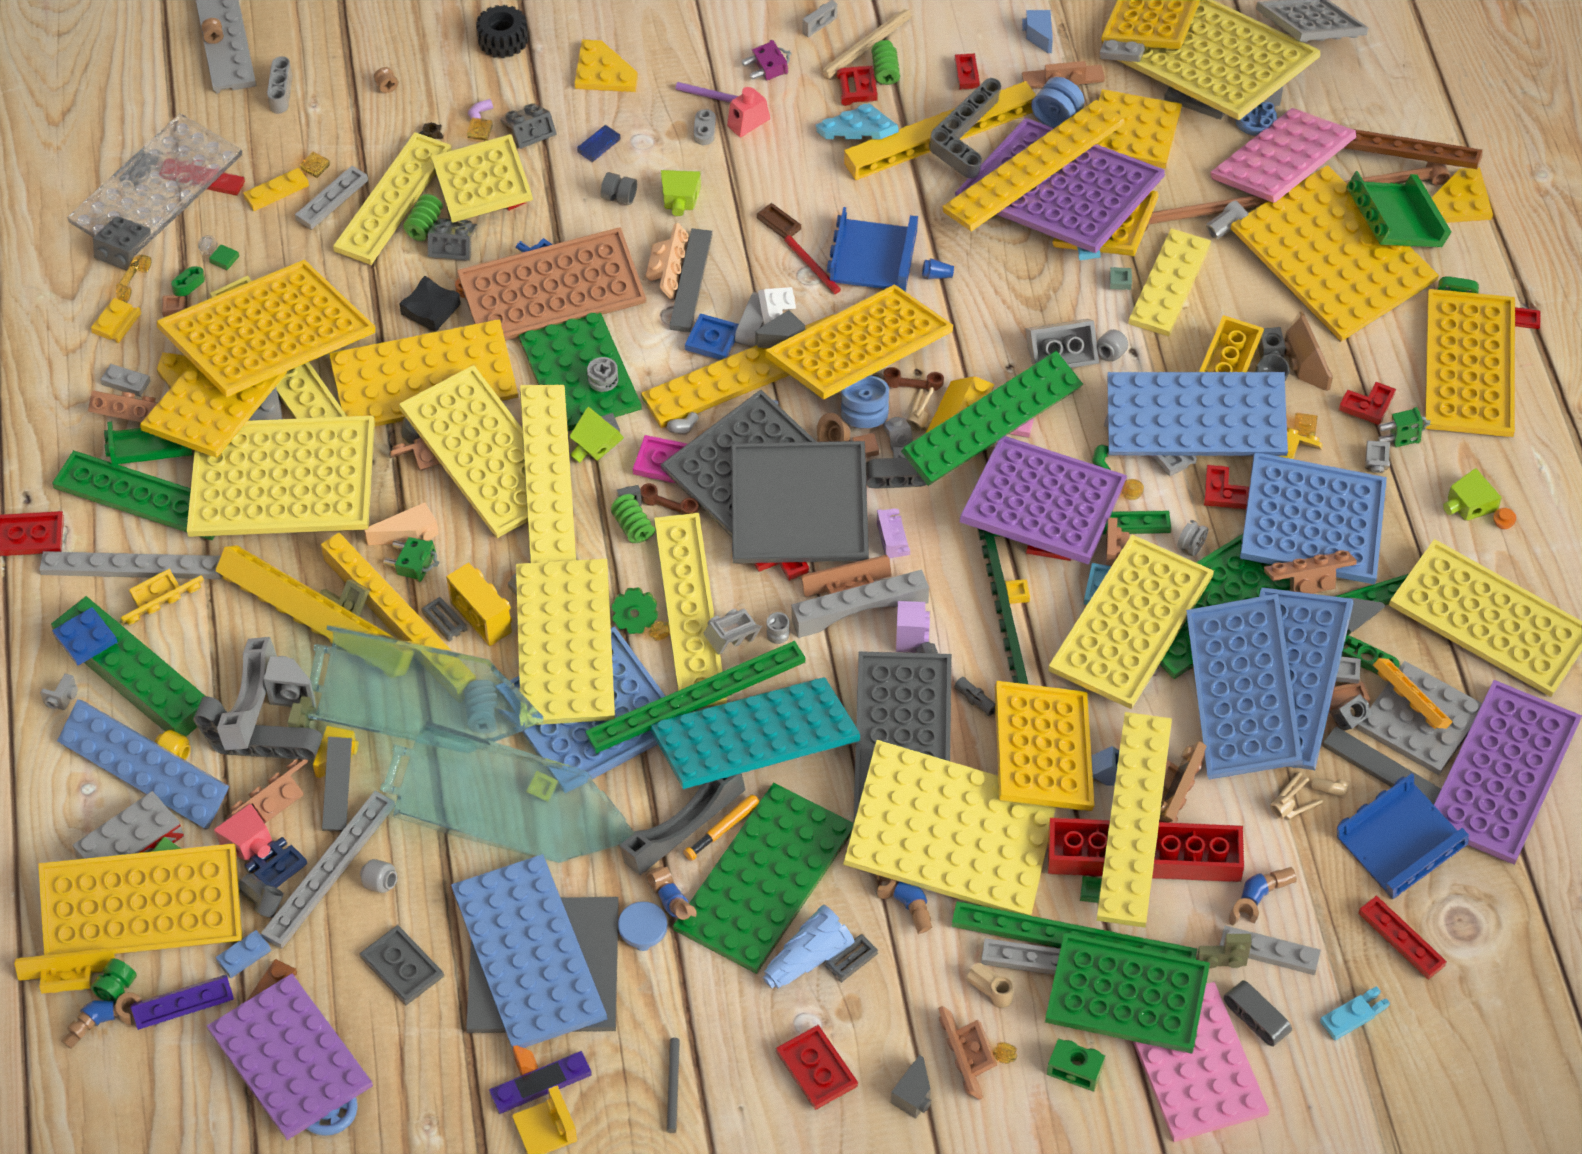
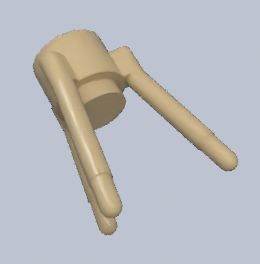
[906,387,934,432]
[1270,772,1323,820]

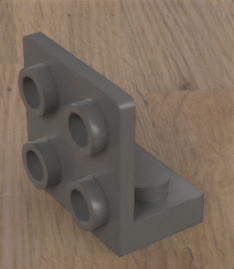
[500,103,557,149]
[428,218,477,260]

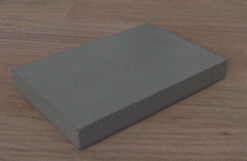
[359,925,444,1006]

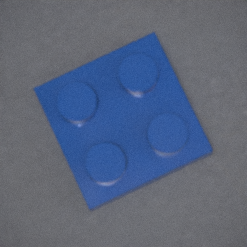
[685,313,739,360]
[52,607,117,666]

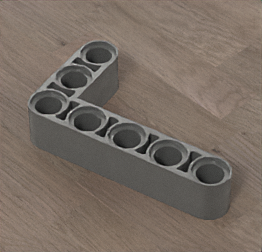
[929,78,1001,178]
[193,696,323,760]

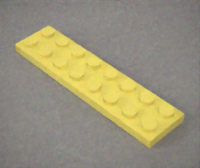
[333,132,452,265]

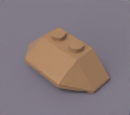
[1284,311,1333,391]

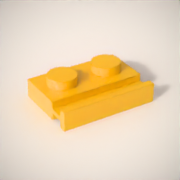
[91,298,142,343]

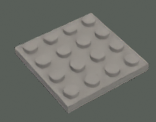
[1256,0,1369,42]
[1357,661,1482,775]

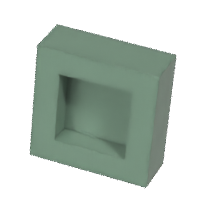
[1110,267,1132,290]

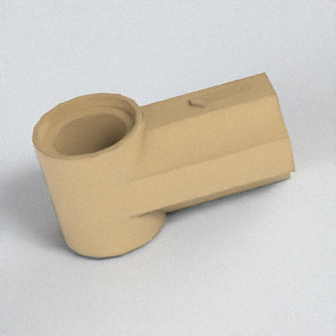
[967,963,1013,1008]

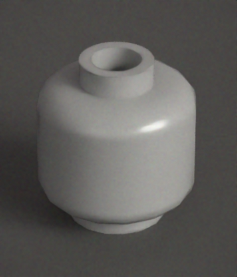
[1097,329,1128,361]
[360,859,397,893]

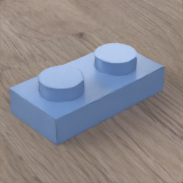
[216,930,271,978]

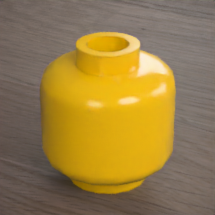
[154,730,191,760]

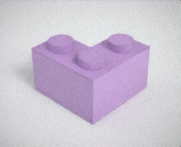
[896,601,930,653]

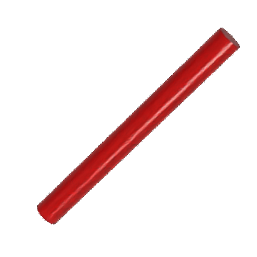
[784,235,841,294]

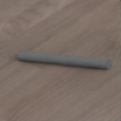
[667,1038,680,1133]

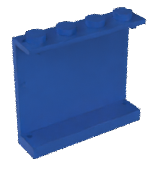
[827,207,918,292]
[1337,773,1469,899]

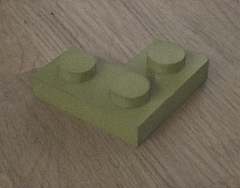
[320,579,370,616]
[287,696,316,728]
[1197,934,1252,968]

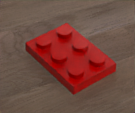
[0,511,64,556]
[776,1024,858,1110]

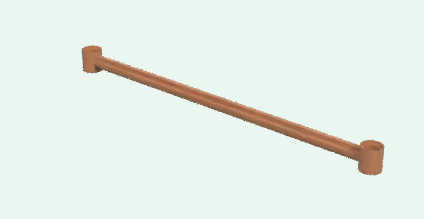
[1144,162,1450,232]

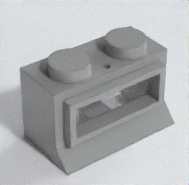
[703,608,762,655]

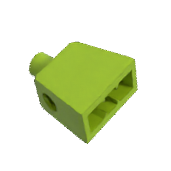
[661,170,701,216]
[570,407,624,463]
[1443,468,1502,521]

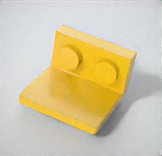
[513,1085,577,1154]

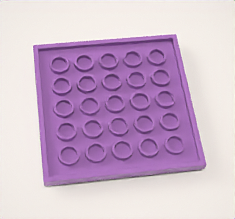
[959,436,1127,565]

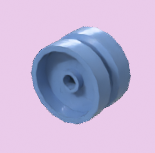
[1031,77,1085,128]
[841,375,889,428]

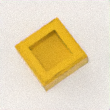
[1005,579,1030,604]

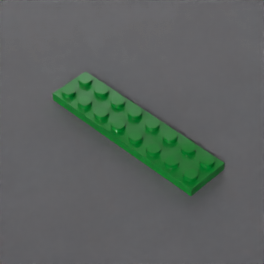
[52,450,215,541]

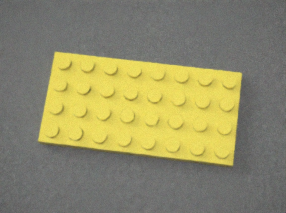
[399,365,528,538]
[1048,535,1214,710]
[1389,539,1582,697]
[516,559,615,726]

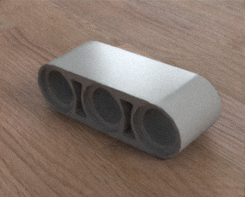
[267,56,292,114]
[735,292,764,347]

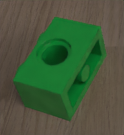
[1047,1038,1106,1092]

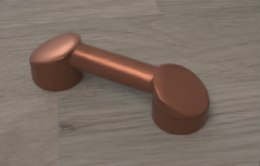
[883,367,944,392]
[640,483,699,515]

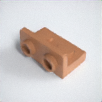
[1106,518,1129,566]

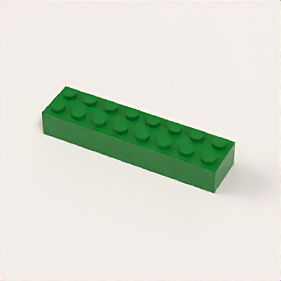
[51,596,205,737]

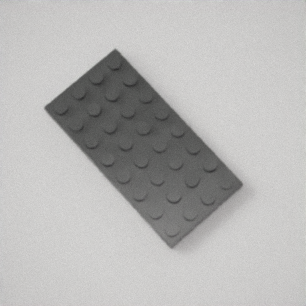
[854,651,952,821]

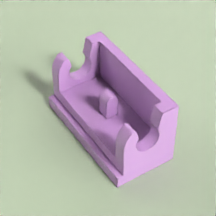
[877,509,910,558]

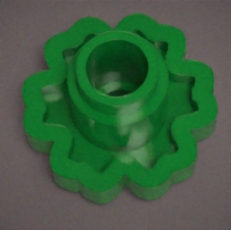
[612,587,658,634]

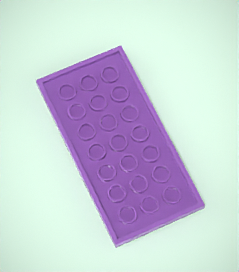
[1434,680,1582,865]

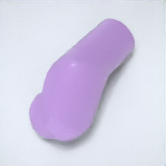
[468,99,493,122]

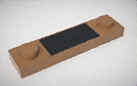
[1159,741,1207,823]

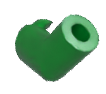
[1092,444,1111,470]

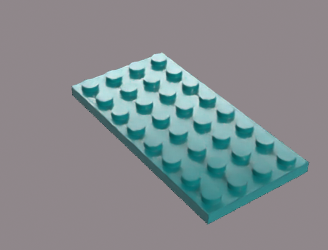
[651,677,860,789]

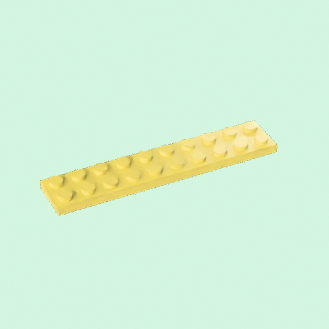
[210,276,347,419]
[520,385,576,563]
[654,513,727,707]
[1096,712,1172,928]

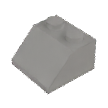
[264,656,316,708]

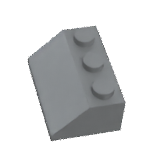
[1025,319,1099,368]

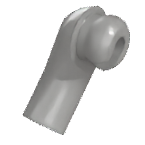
[667,412,699,434]

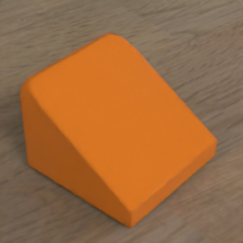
[512,1045,539,1076]

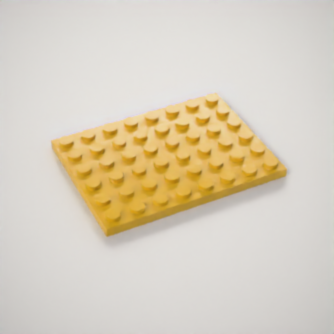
[1230,165,1439,341]
[156,259,375,397]

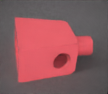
[727,87,770,138]
[214,804,272,860]

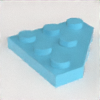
[815,103,899,139]

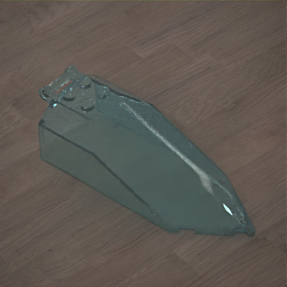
[308,625,544,752]
[380,721,636,863]

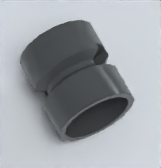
[600,172,638,205]

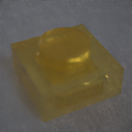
[467,117,493,141]
[300,152,330,178]
[1293,412,1318,437]

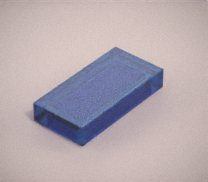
[577,125,621,162]

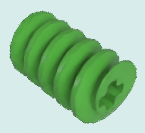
[871,40,901,85]
[403,194,443,241]
[611,494,655,543]

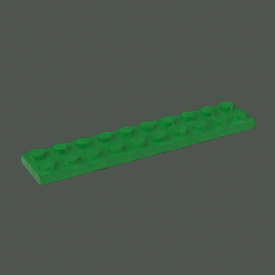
[901,351,1083,486]

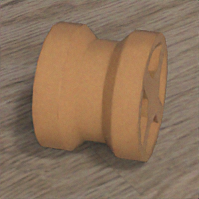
[201,18,224,44]
[373,67,399,93]

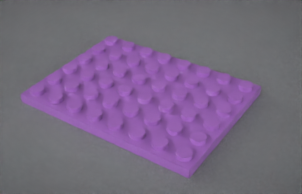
[955,118,1165,254]

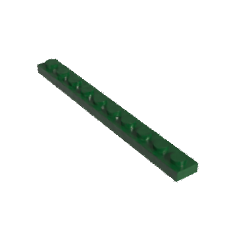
[977,528,1029,685]

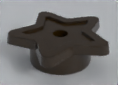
[418,122,444,139]

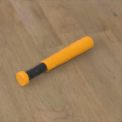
[683,794,759,861]

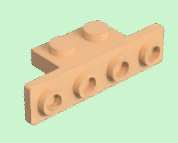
[646,223,688,299]

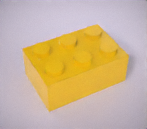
[446,562,512,647]

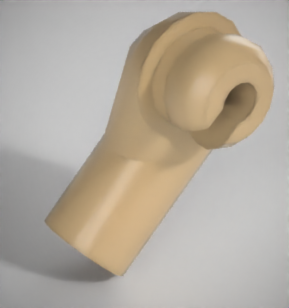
[1312,777,1348,796]

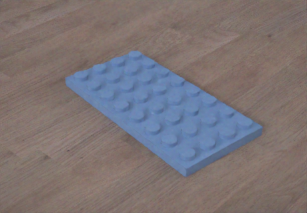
[1107,372,1288,456]
[1259,588,1353,770]
[1186,594,1303,780]
[451,854,607,1051]

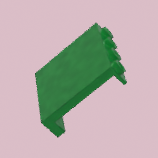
[1346,171,1452,247]

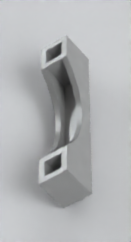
[791,570,929,638]
[217,637,277,750]

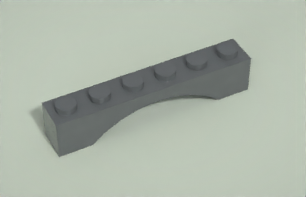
[619,773,746,875]

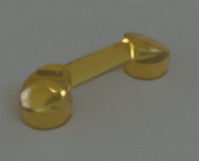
[116,254,152,303]

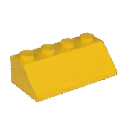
[1199,315,1264,372]
[925,376,995,434]

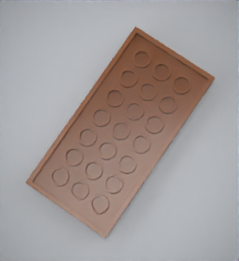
[457,227,646,341]

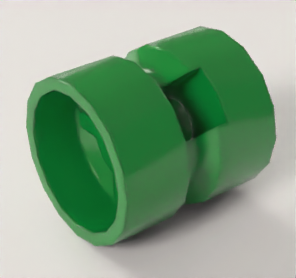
[90,958,137,1004]

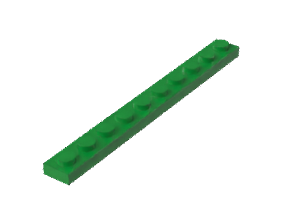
[585,640,806,754]
[952,901,1198,960]

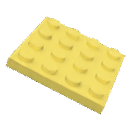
[431,134,533,223]

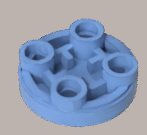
[1235,102,1277,136]
[618,902,667,951]

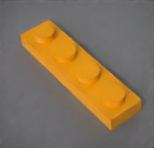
[1373,658,1453,729]

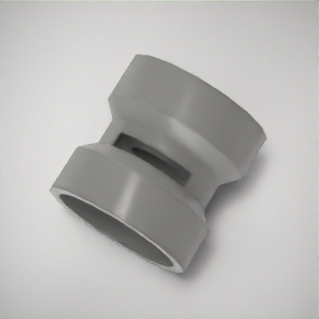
[766,612,790,644]

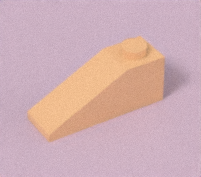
[364,502,439,545]

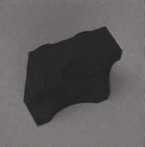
[399,276,461,332]

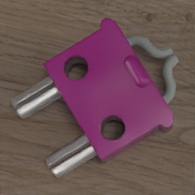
[741,40,792,81]

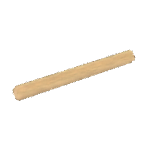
[822,9,912,79]

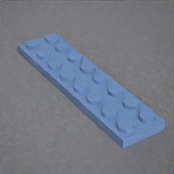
[57,699,229,829]

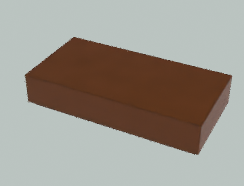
[757,202,801,239]

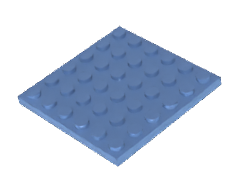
[1240,453,1387,585]
[494,626,665,794]

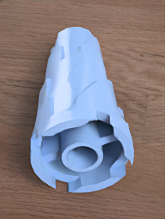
[763,904,855,989]

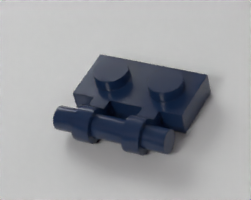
[244,837,307,888]

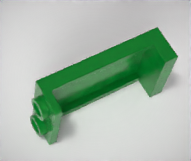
[104,421,192,465]

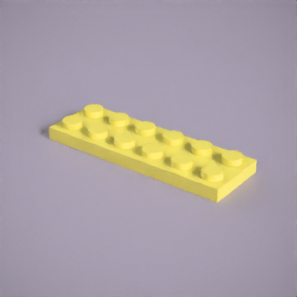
[1128,228,1211,337]

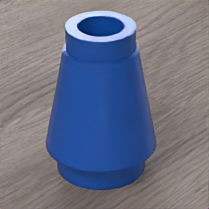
[922,258,954,279]

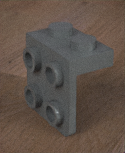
[93,216,151,272]

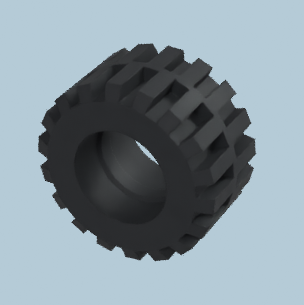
[476,5,528,58]

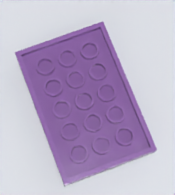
[207,974,373,1141]

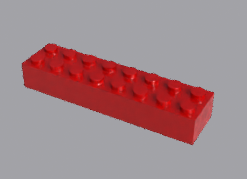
[1048,818,1244,882]

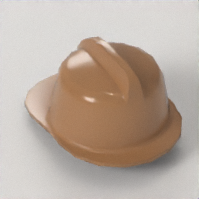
[817,413,851,442]

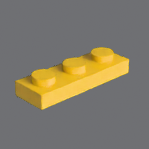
[243,167,309,211]

